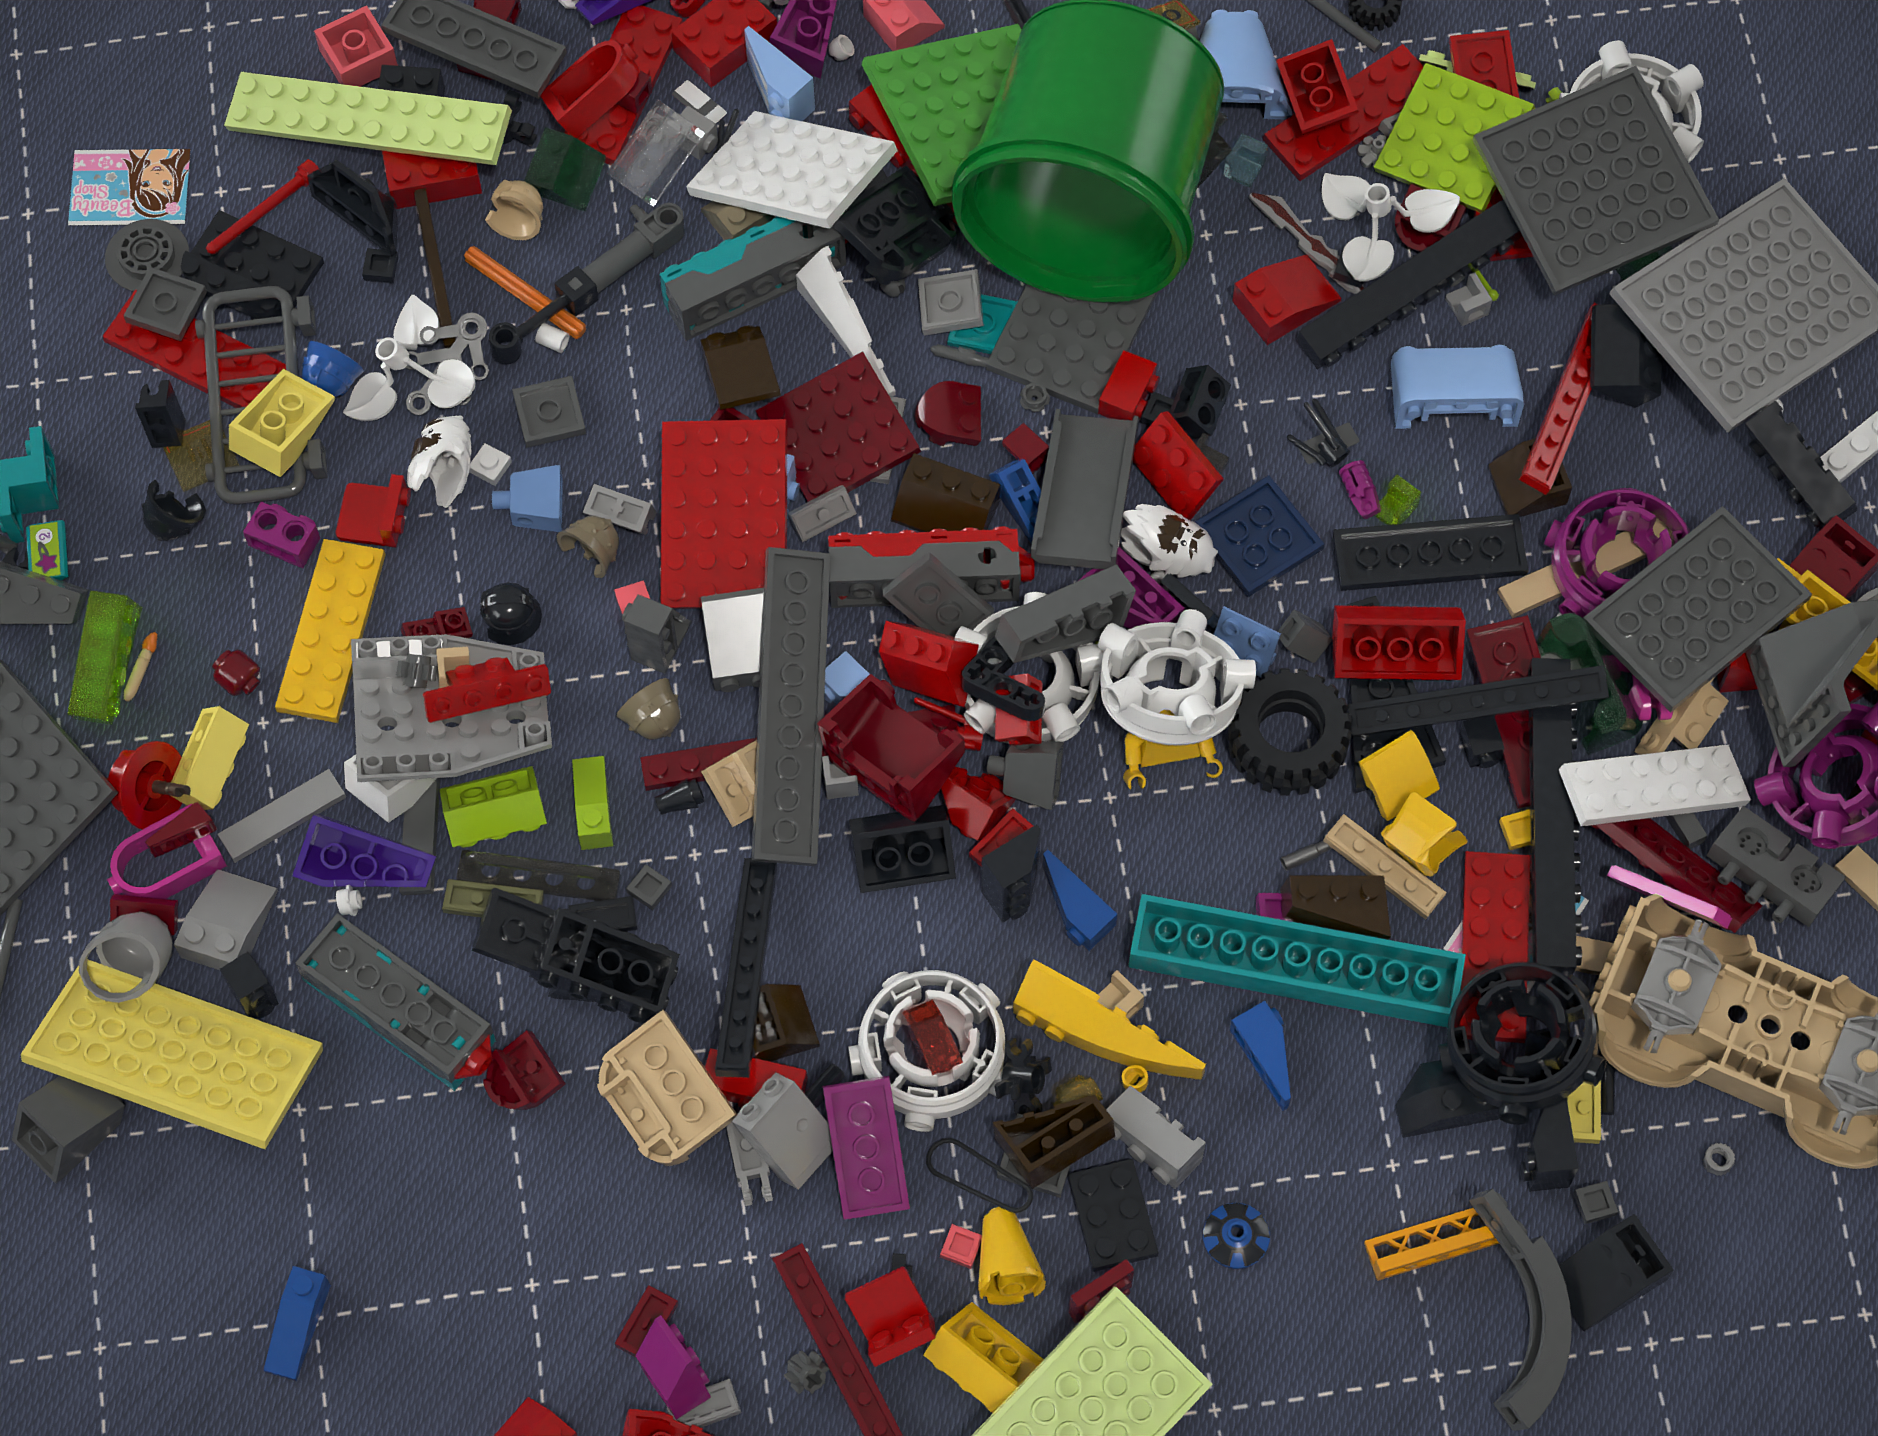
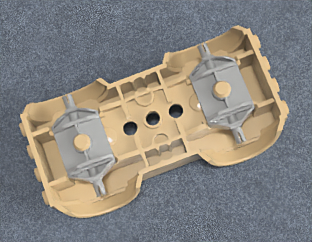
[1582,894,1878,1169]

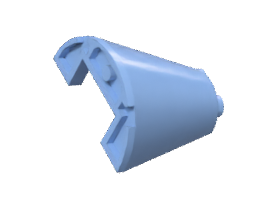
[1200,10,1293,120]

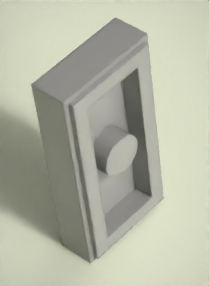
[788,485,857,542]

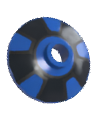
[1203,1203,1270,1269]

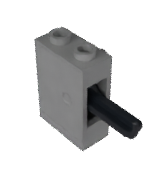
[731,1064,844,1190]

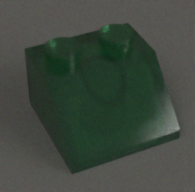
[524,127,606,211]

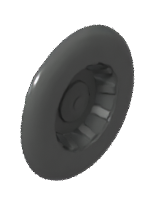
[105,219,189,292]

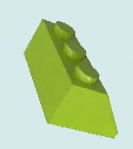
[440,766,547,847]

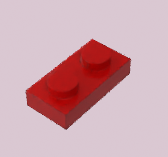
[969,808,1033,867]

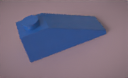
[989,459,1041,544]
[1043,850,1117,951]
[1230,1001,1291,1111]
[264,1266,331,1381]

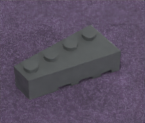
[995,564,1136,663]

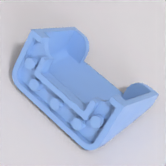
[1391,345,1524,429]

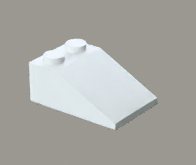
[344,755,437,823]

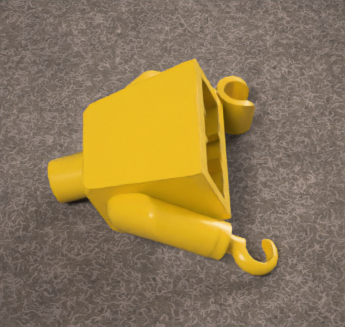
[1123,710,1223,789]

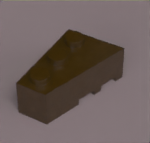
[1280,875,1391,940]

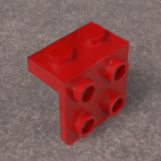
[336,474,411,547]

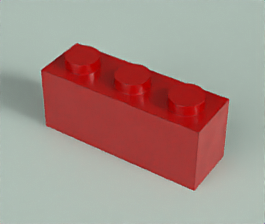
[705,1048,808,1108]

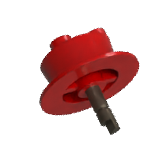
[107,741,191,830]

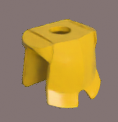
[1381,792,1468,877]

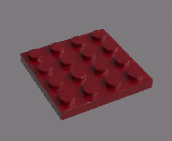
[755,351,921,502]

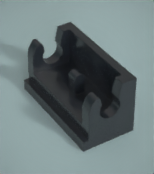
[135,380,186,448]

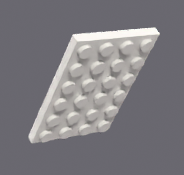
[686,111,897,229]

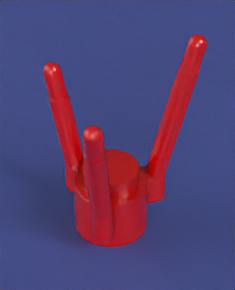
[914,697,983,751]

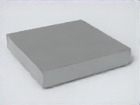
[918,269,984,336]

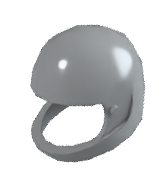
[79,912,173,1003]

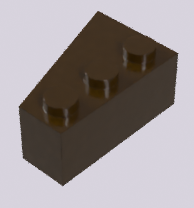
[992,1095,1115,1189]

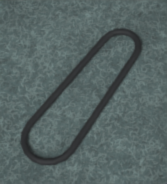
[926,1138,1033,1213]

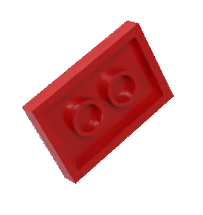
[1133,411,1224,521]

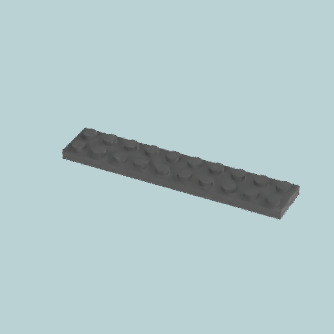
[751,547,830,866]

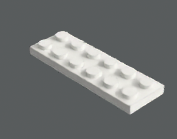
[1559,745,1751,826]

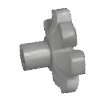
[1357,134,1386,168]

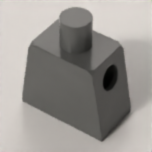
[987,741,1064,810]

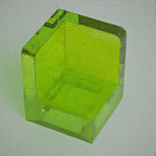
[1374,474,1422,525]

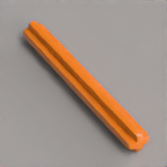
[464,246,586,339]

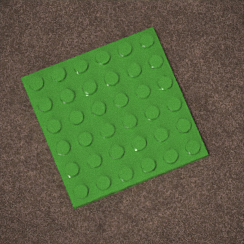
[861,24,1021,206]

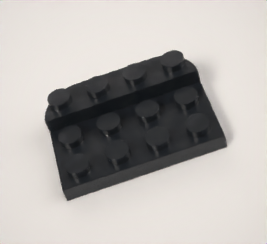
[832,165,957,285]
[181,210,324,320]

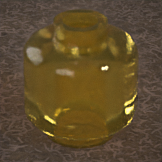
[1053,1074,1104,1106]

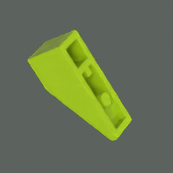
[572,756,614,850]

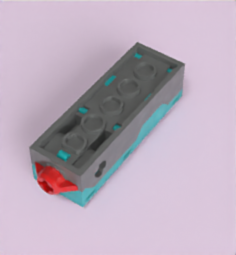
[660,216,849,341]
[295,913,496,1091]

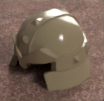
[557,516,619,578]
[617,678,680,740]

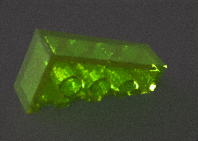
[67,590,142,725]

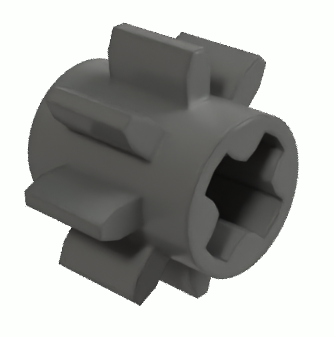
[396,653,438,688]
[784,1350,829,1394]

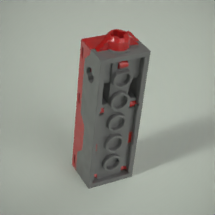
[828,526,1035,608]

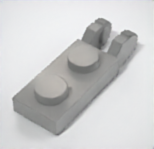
[726,1113,773,1206]

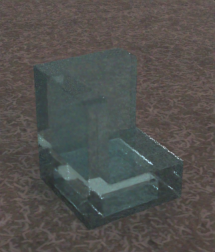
[1224,133,1268,187]

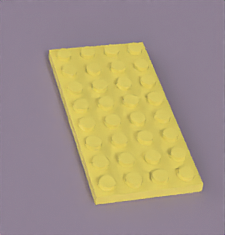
[21,959,323,1149]

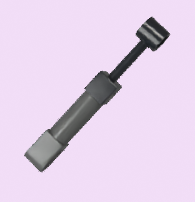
[489,203,685,364]

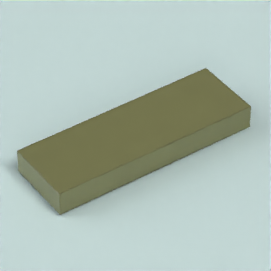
[442,879,545,918]

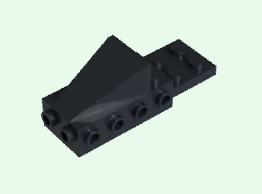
[472,888,680,1023]

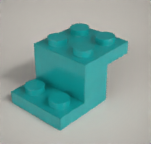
[0,426,59,543]

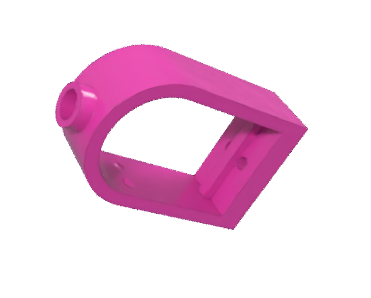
[107,803,227,899]

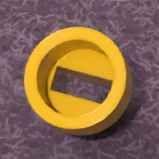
[1121,1065,1148,1093]

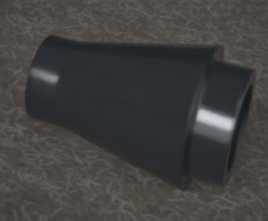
[655,778,705,815]

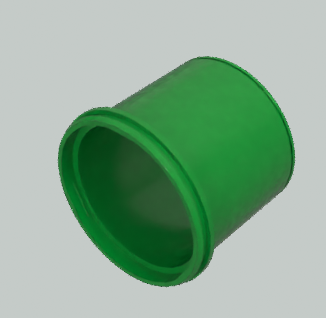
[952,0,1224,302]

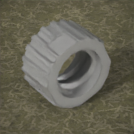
[1702,1143,1735,1176]

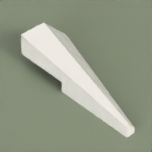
[796,246,895,397]

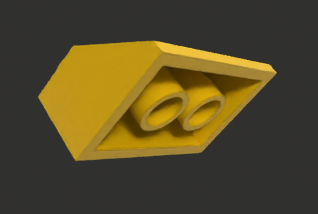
[923,1302,1044,1413]

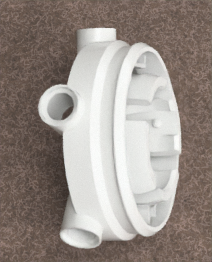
[1559,40,1704,163]
[955,592,1105,744]
[1098,609,1256,746]
[848,970,1005,1132]

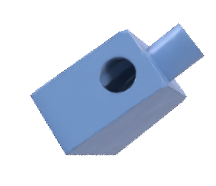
[492,465,563,532]

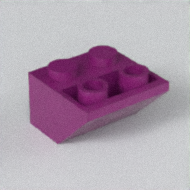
[636,1315,711,1420]

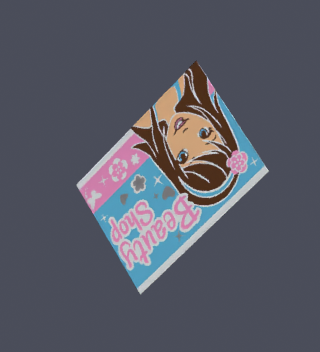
[68,149,190,225]

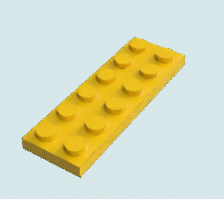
[275,539,386,723]

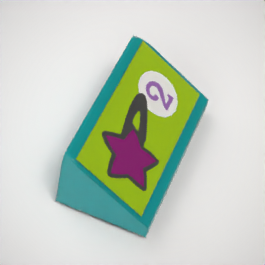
[26,520,68,580]

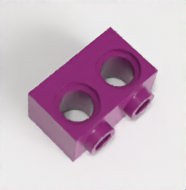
[243,502,320,569]

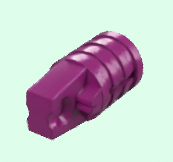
[1339,460,1381,519]

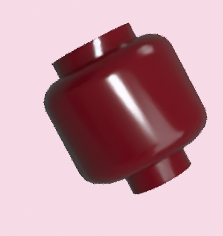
[212,649,260,696]

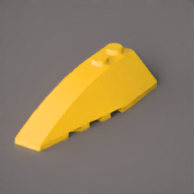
[1013,959,1206,1080]

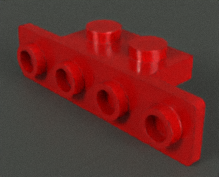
[423,657,551,723]

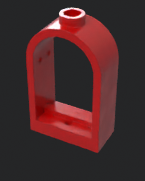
[540,40,639,139]

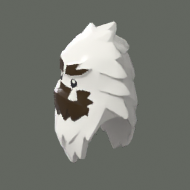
[407,415,471,508]
[1121,504,1218,578]

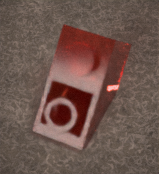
[902,999,963,1076]

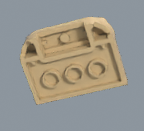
[597,1010,738,1166]

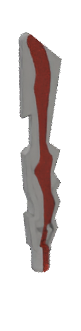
[1249,193,1365,294]

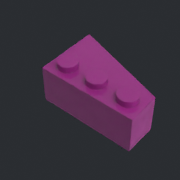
[1078,547,1185,629]

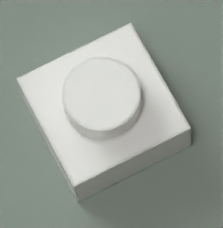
[469,443,512,486]

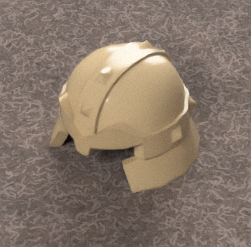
[485,180,543,240]

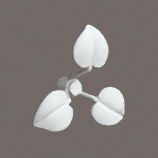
[1322,173,1460,281]
[343,295,476,421]

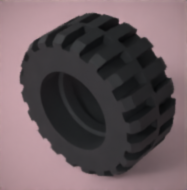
[1227,668,1352,796]

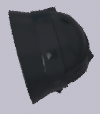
[141,480,206,541]
[480,582,542,645]

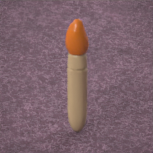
[124,632,158,701]

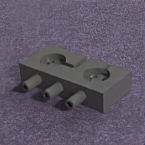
[1706,806,1846,927]

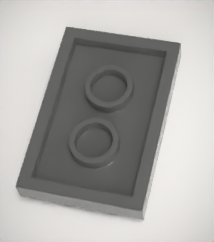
[883,552,994,637]

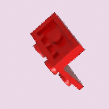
[845,1266,936,1367]

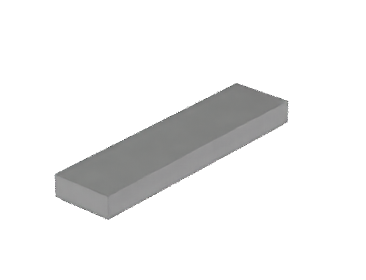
[217,769,346,863]

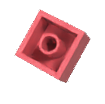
[314,5,398,87]

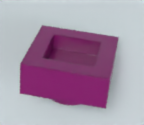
[1255,893,1292,922]

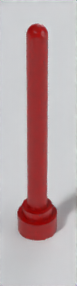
[206,159,319,254]

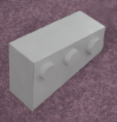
[1106,1085,1206,1189]

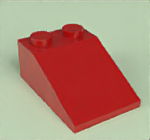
[1276,39,1359,134]
[1232,254,1342,345]

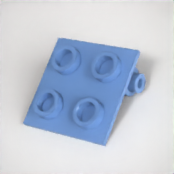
[1214,606,1281,678]

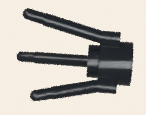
[1287,399,1350,467]

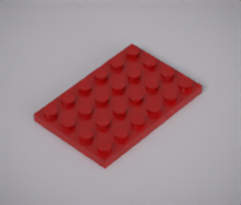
[661,419,788,609]

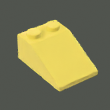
[229,369,335,477]

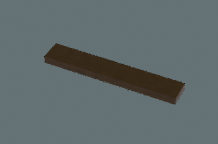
[414,188,456,348]

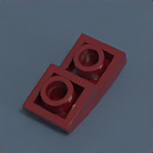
[401,607,473,638]

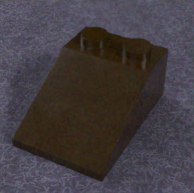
[700,325,781,410]

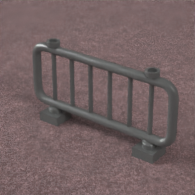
[195,286,328,504]

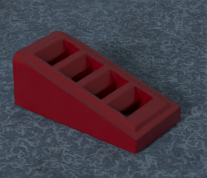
[145,802,217,858]

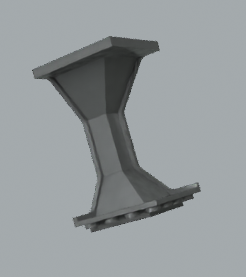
[1746,600,1878,767]

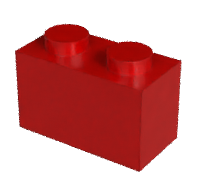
[1098,350,1160,421]

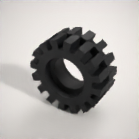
[1348,0,1402,31]

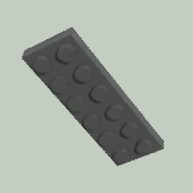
[381,0,567,99]

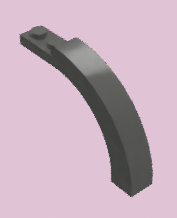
[1469,1189,1572,1431]

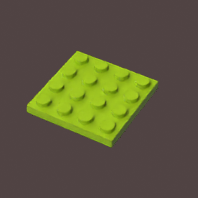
[1374,63,1535,213]

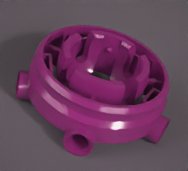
[1544,488,1690,625]
[1754,702,1878,849]

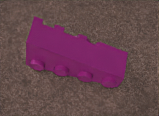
[769,0,837,79]

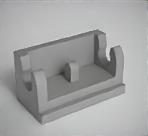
[583,484,657,535]

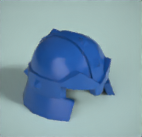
[302,341,364,397]

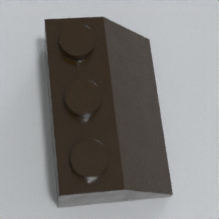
[891,453,1001,532]

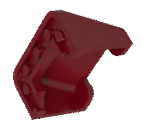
[817,674,965,821]

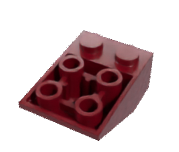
[1789,515,1878,600]

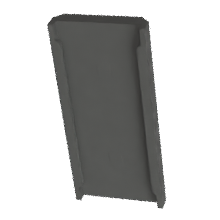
[1031,409,1139,569]

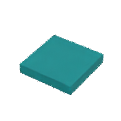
[947,294,1018,354]

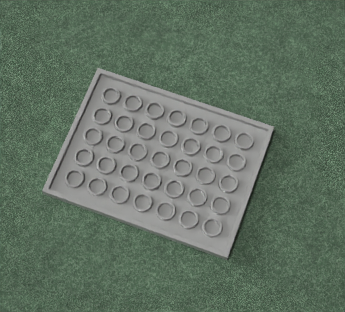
[1609,178,1878,433]

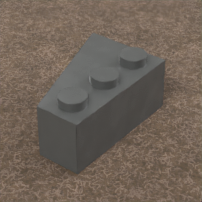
[0,561,89,624]

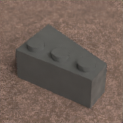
[622,594,692,674]

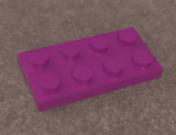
[823,1076,910,1220]

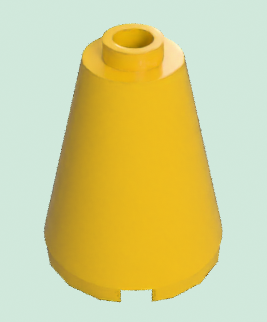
[978,1207,1046,1305]

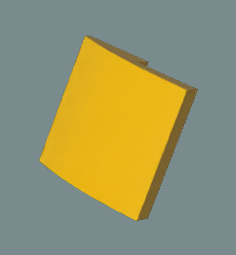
[1359,730,1440,821]

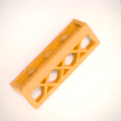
[1364,1208,1500,1281]

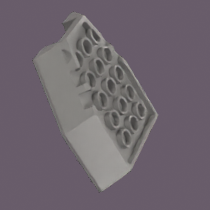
[351,634,552,782]

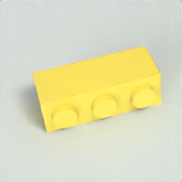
[170,706,249,810]

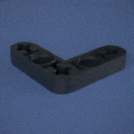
[962,636,1045,721]

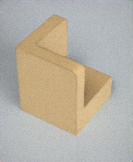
[436,647,470,688]
[1097,970,1144,1020]

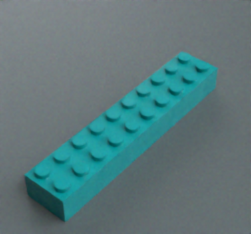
[1129,894,1466,1028]

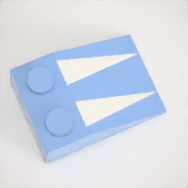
[744,26,815,121]

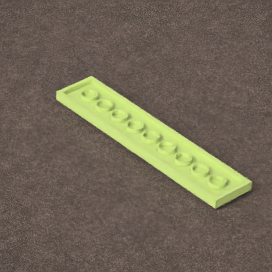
[224,72,512,165]

